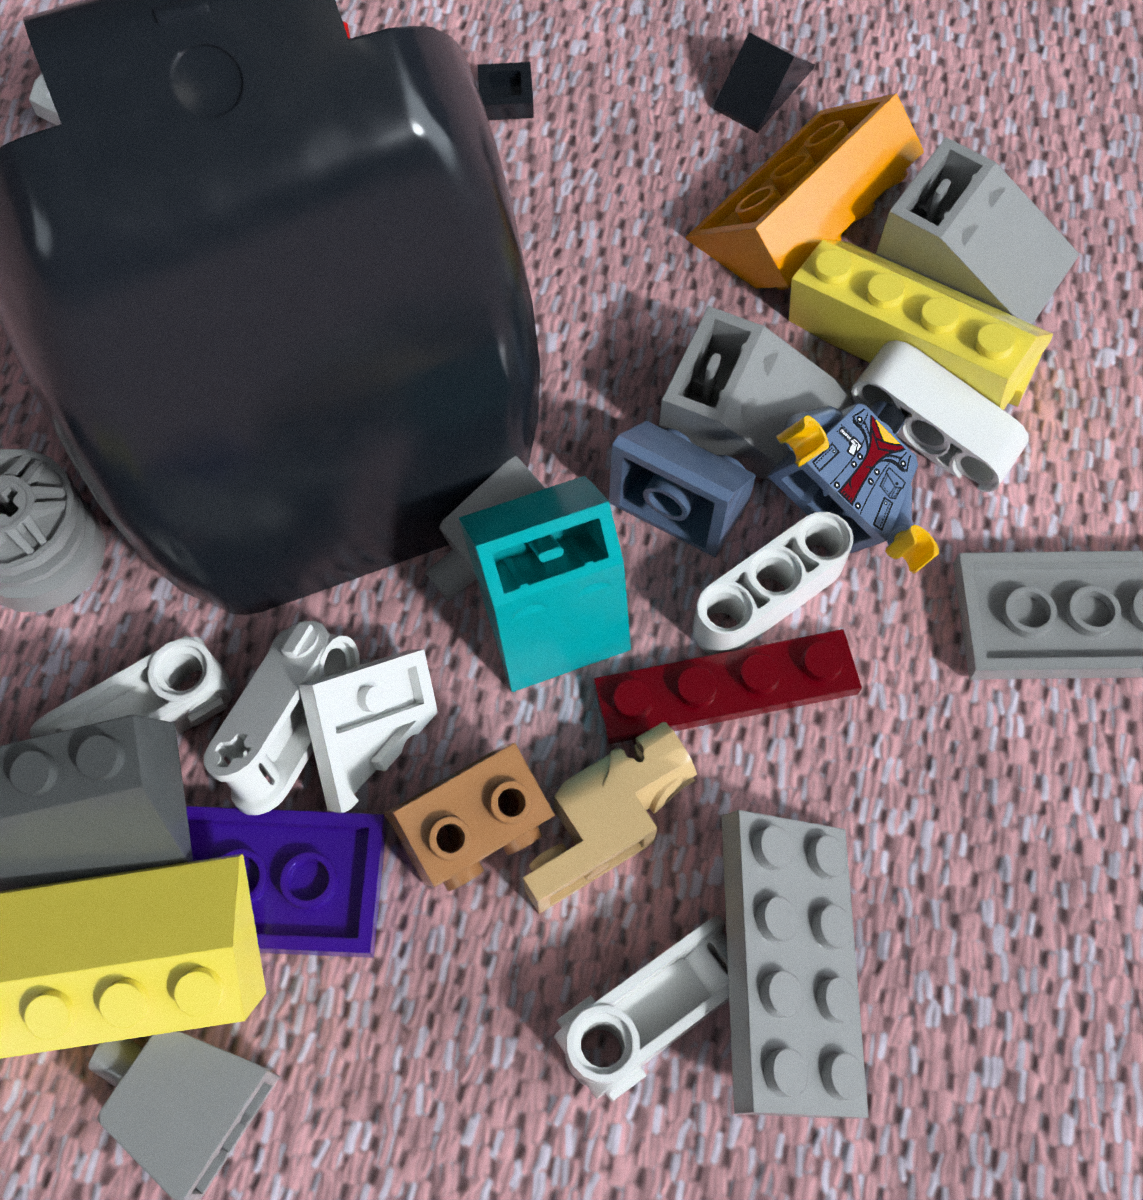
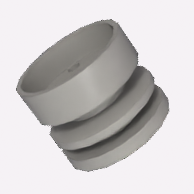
[0,449,106,612]

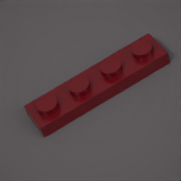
[594,629,862,745]

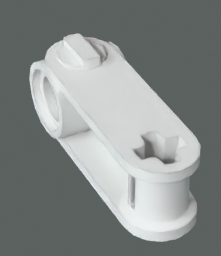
[204,621,360,815]
[29,636,232,738]
[554,915,729,1102]

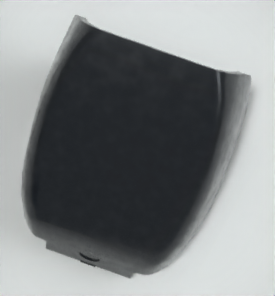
[0,0,540,615]

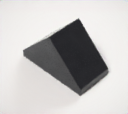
[713,32,815,133]

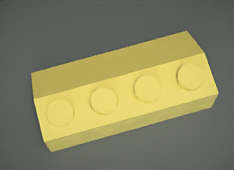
[789,240,1053,410]
[0,854,266,1059]

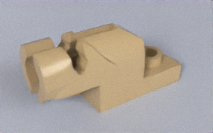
[523,722,697,914]

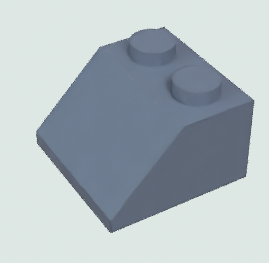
[609,421,756,558]

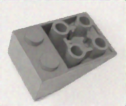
[876,137,1079,325]
[659,306,856,483]

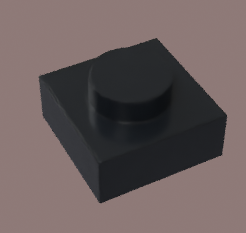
[477,62,534,120]

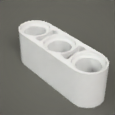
[851,340,1028,492]
[692,512,854,655]

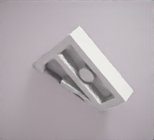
[299,649,438,813]

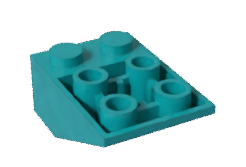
[459,475,631,692]

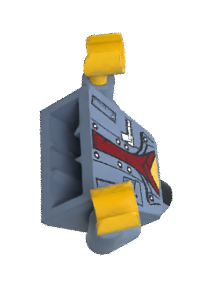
[768,401,939,574]

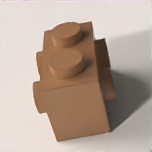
[385,743,555,891]

